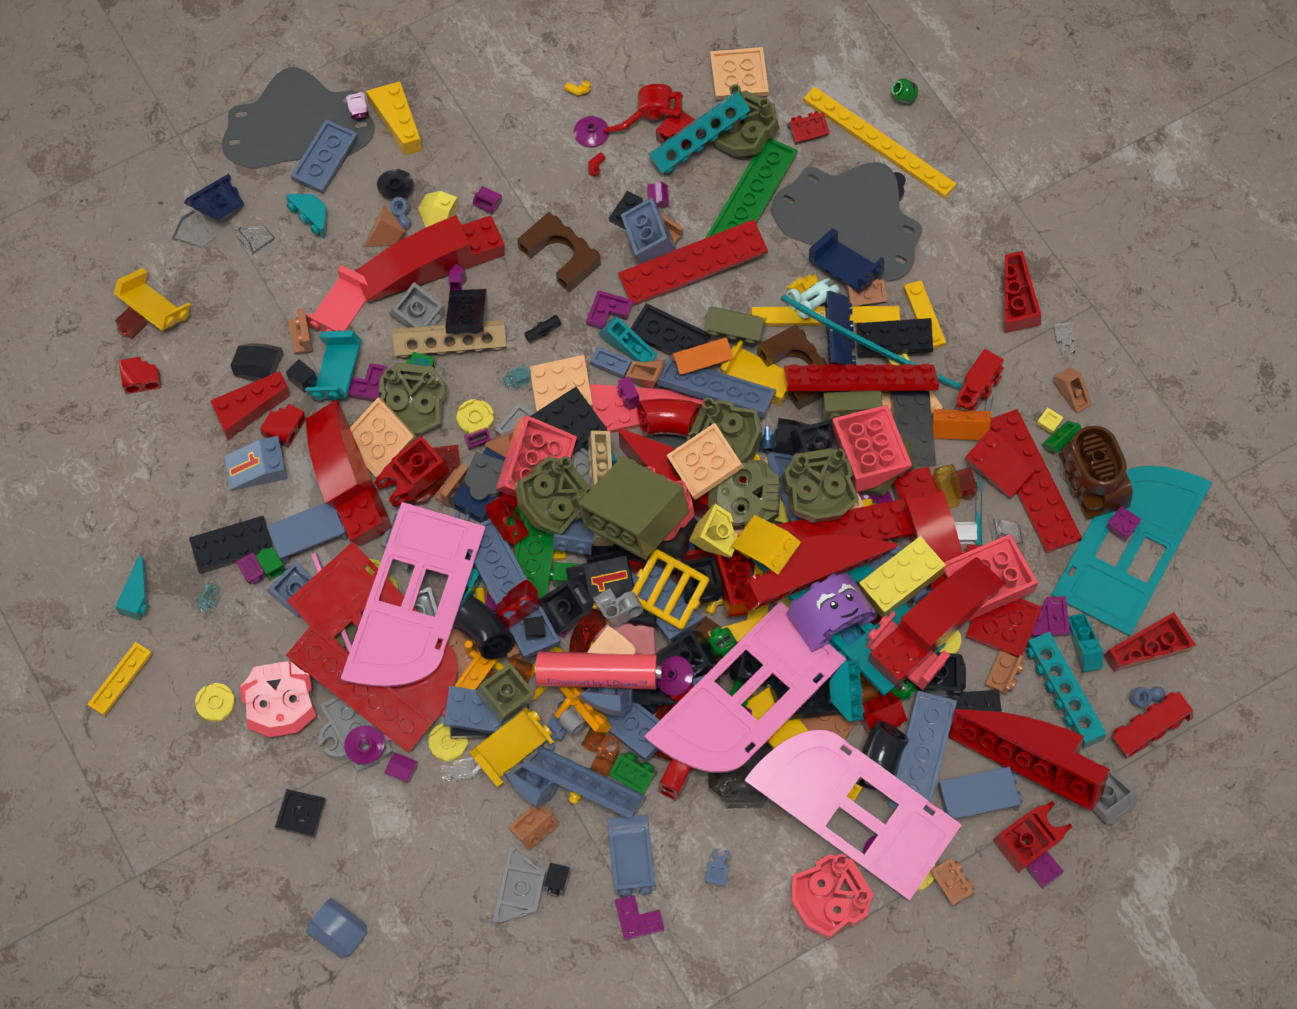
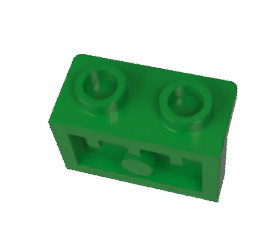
[609,752,658,795]

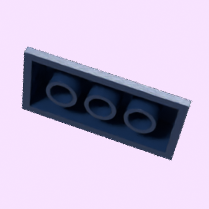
[825,291,856,365]

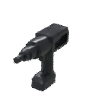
[633,686,679,706]

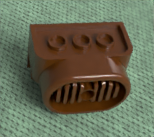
[1059,426,1133,520]

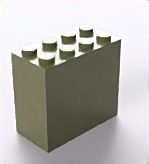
[578,456,689,560]

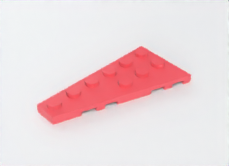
[590,384,704,434]

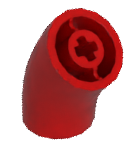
[637,398,703,438]

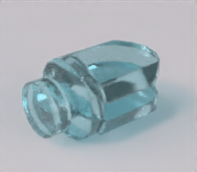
[502,365,531,388]
[196,582,220,613]

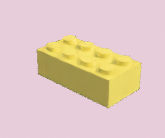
[859,536,946,618]

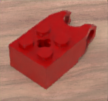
[954,348,1004,411]
[374,436,449,507]
[993,801,1073,873]

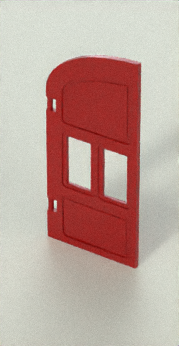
[287,541,457,731]

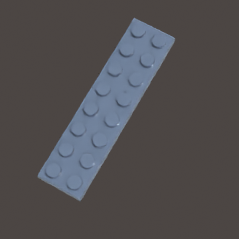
[467,519,560,660]

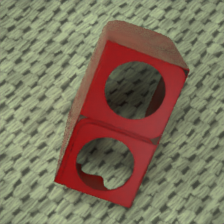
[656,111,699,149]
[119,357,161,394]
[260,404,306,448]
[485,497,529,545]
[496,579,539,628]
[658,759,692,801]

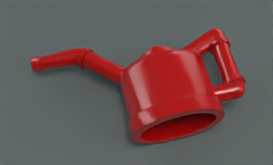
[604,84,683,133]

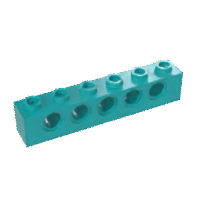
[648,91,750,173]
[1026,631,1107,749]

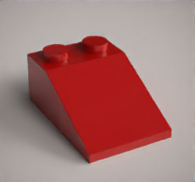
[965,429,1036,498]

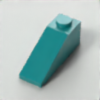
[598,317,657,362]
[115,556,149,621]

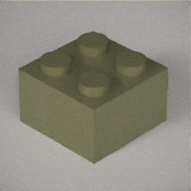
[476,663,535,723]

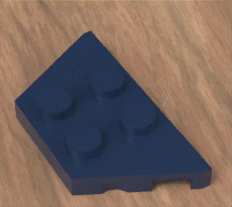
[184,174,244,222]

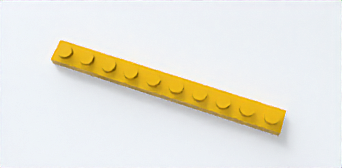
[803,86,957,199]

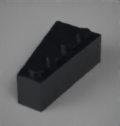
[790,419,833,454]

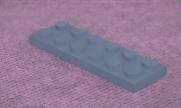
[657,357,776,418]
[888,691,957,813]
[523,746,647,819]

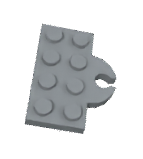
[318,696,393,773]

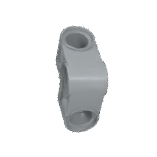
[593,588,643,627]
[555,697,588,735]

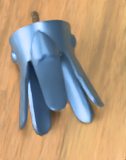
[759,427,777,455]

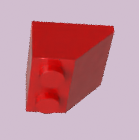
[859,690,908,734]

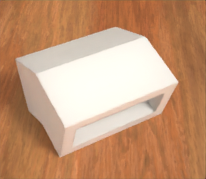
[954,522,977,545]

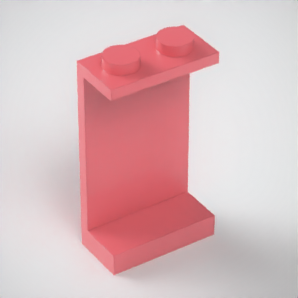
[306,265,368,332]
[866,612,950,690]

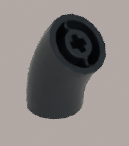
[452,595,515,660]
[856,720,909,791]

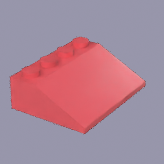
[832,405,912,492]
[496,415,577,497]
[944,534,1038,622]

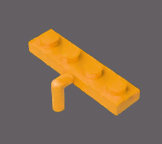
[454,640,500,690]
[554,687,612,733]

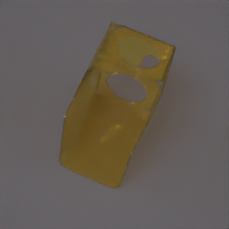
[933,464,961,509]

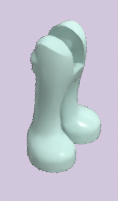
[786,278,840,319]

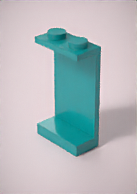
[305,330,362,401]

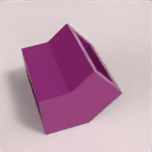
[647,181,669,209]
[472,186,502,213]
[449,264,467,290]
[464,427,491,450]
[385,752,417,783]

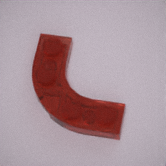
[569,609,607,690]

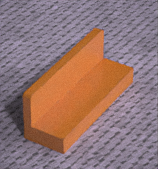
[671,337,733,375]
[933,409,991,440]

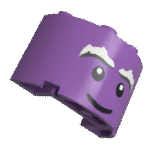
[786,573,878,652]

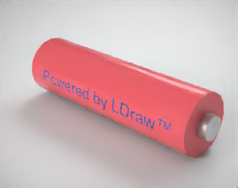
[535,651,662,690]

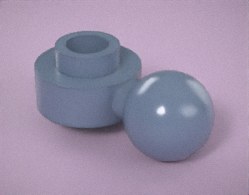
[390,197,411,230]
[1131,686,1165,707]

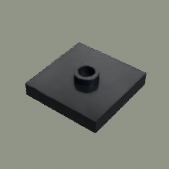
[275,789,326,838]

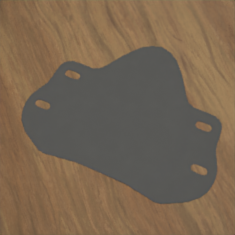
[222,67,375,169]
[772,162,922,281]

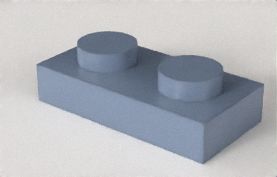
[590,346,632,378]

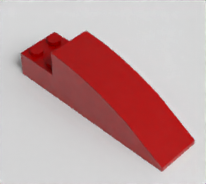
[355,215,505,302]
[306,400,392,546]
[619,428,762,518]
[890,466,963,590]
[739,535,898,612]
[868,557,1006,688]
[949,709,1110,811]

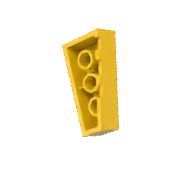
[366,81,422,155]

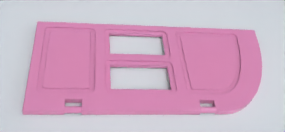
[340,502,486,687]
[644,602,846,773]
[744,730,962,900]

